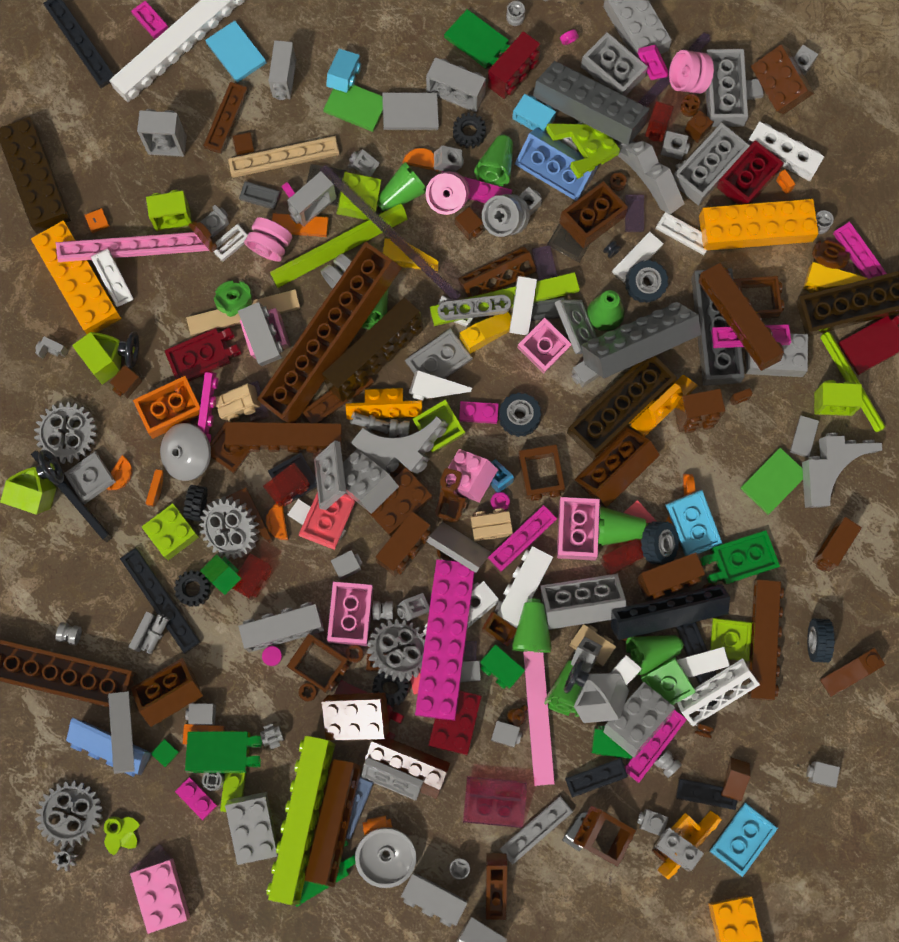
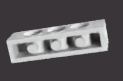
[747,121,825,181]
[423,581,499,636]

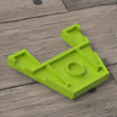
[546,124,620,179]

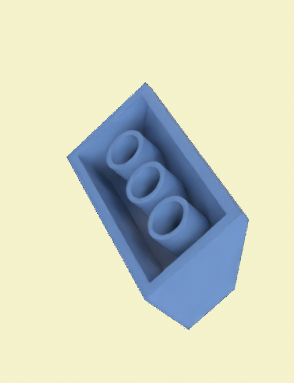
[515,128,599,201]
[66,718,151,777]

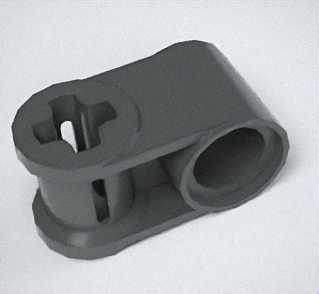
[562,812,590,852]

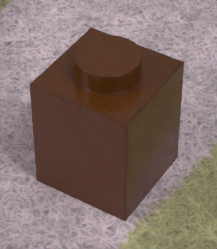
[684,110,713,143]
[455,207,483,240]
[109,365,142,399]

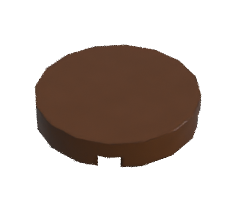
[812,240,850,269]

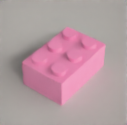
[557,497,600,560]
[327,582,373,646]
[130,859,190,934]

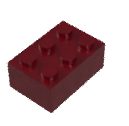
[488,31,540,100]
[716,140,784,205]
[428,691,481,756]

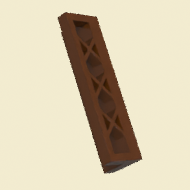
[458,246,537,298]

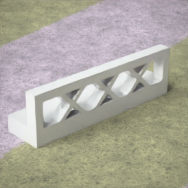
[677,658,760,726]

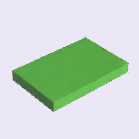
[323,85,383,132]
[740,448,803,515]

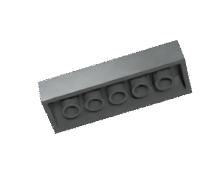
[533,61,650,146]
[691,268,745,386]
[581,302,701,378]

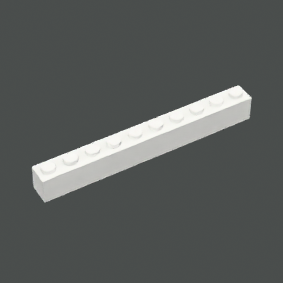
[110,0,245,102]

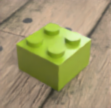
[336,172,381,220]
[146,190,192,231]
[814,380,862,416]
[413,400,466,453]
[142,503,199,561]

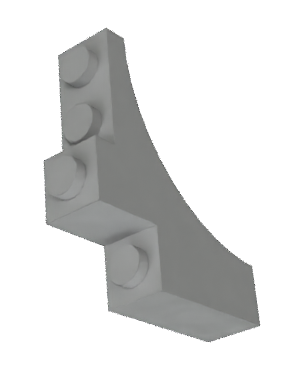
[616,141,685,214]
[351,417,449,474]
[802,433,882,508]

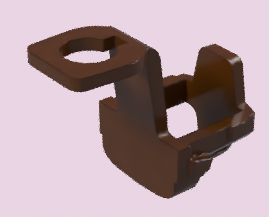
[435,468,468,522]

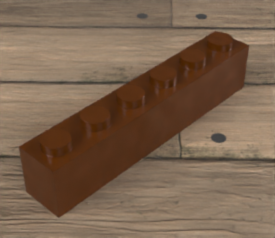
[699,263,784,371]
[225,422,342,453]
[747,580,784,701]
[304,759,362,887]

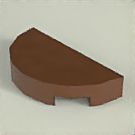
[188,220,217,253]

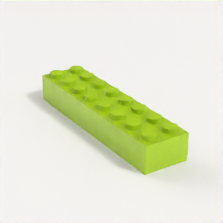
[267,736,335,905]

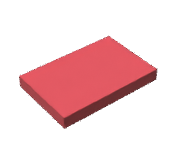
[299,492,356,550]

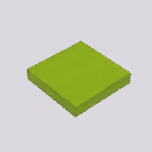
[710,618,752,662]

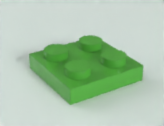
[641,657,696,705]

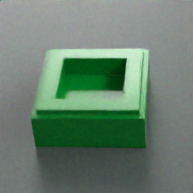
[151,739,180,768]

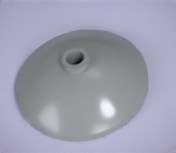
[160,423,211,481]
[355,827,416,888]

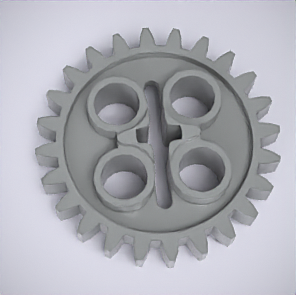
[34,402,98,464]
[199,497,260,559]
[367,619,425,682]
[35,781,103,848]

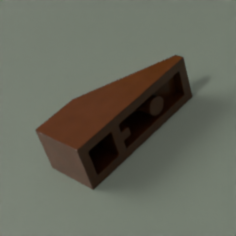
[226,487,273,543]
[820,648,885,697]
[486,853,507,920]

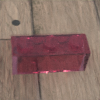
[463,776,527,828]

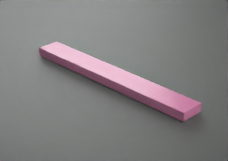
[56,232,209,262]
[523,651,554,786]

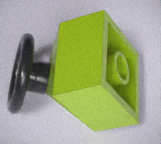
[72,331,139,385]
[0,449,64,515]

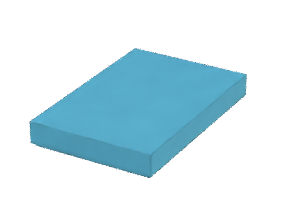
[205,21,266,83]
[665,490,723,556]
[709,803,778,877]

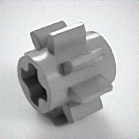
[260,723,284,749]
[52,846,79,871]

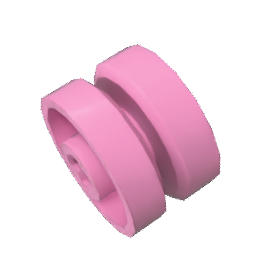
[669,50,714,94]
[426,171,470,215]
[244,218,293,261]

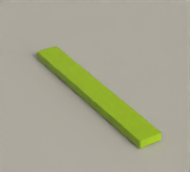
[270,203,408,288]
[430,273,580,326]

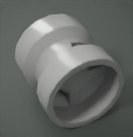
[506,1,525,26]
[816,210,834,234]
[389,419,410,438]
[373,601,393,620]
[56,622,82,646]
[654,750,682,778]
[202,773,224,791]
[450,858,470,879]

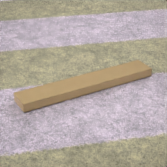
[228,136,339,178]
[186,290,300,337]

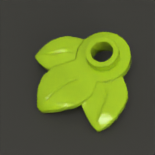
[104,817,140,855]

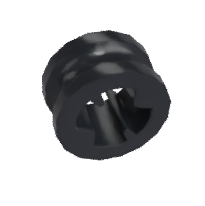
[603,240,622,259]

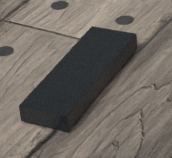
[565,758,629,798]
[675,778,737,810]

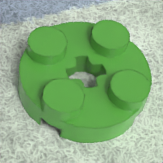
[214,281,252,317]

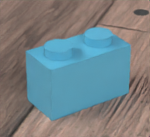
[326,49,361,93]
[512,94,556,133]

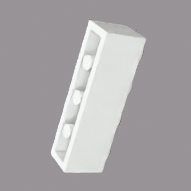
[495,546,553,628]

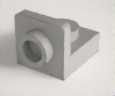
[348,149,380,177]
[201,205,229,238]
[35,336,68,359]
[397,593,430,623]
[637,809,669,836]

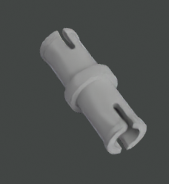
[350,412,390,434]
[141,613,169,654]

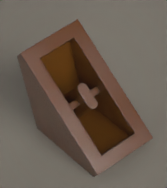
[482,612,517,647]
[721,757,751,802]

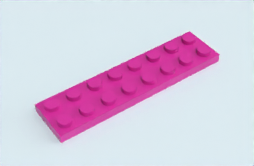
[415,559,475,721]

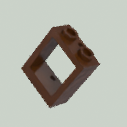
[733,276,784,319]
[518,444,565,501]
[812,517,862,572]
[286,634,349,694]
[573,806,636,867]

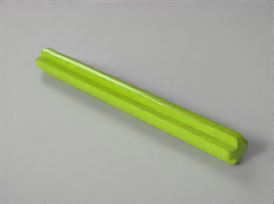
[821,332,885,432]

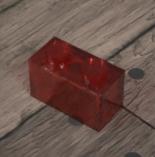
[645,101,674,141]
[263,463,310,507]
[600,539,645,575]
[232,553,272,601]

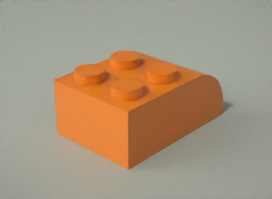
[133,376,200,439]

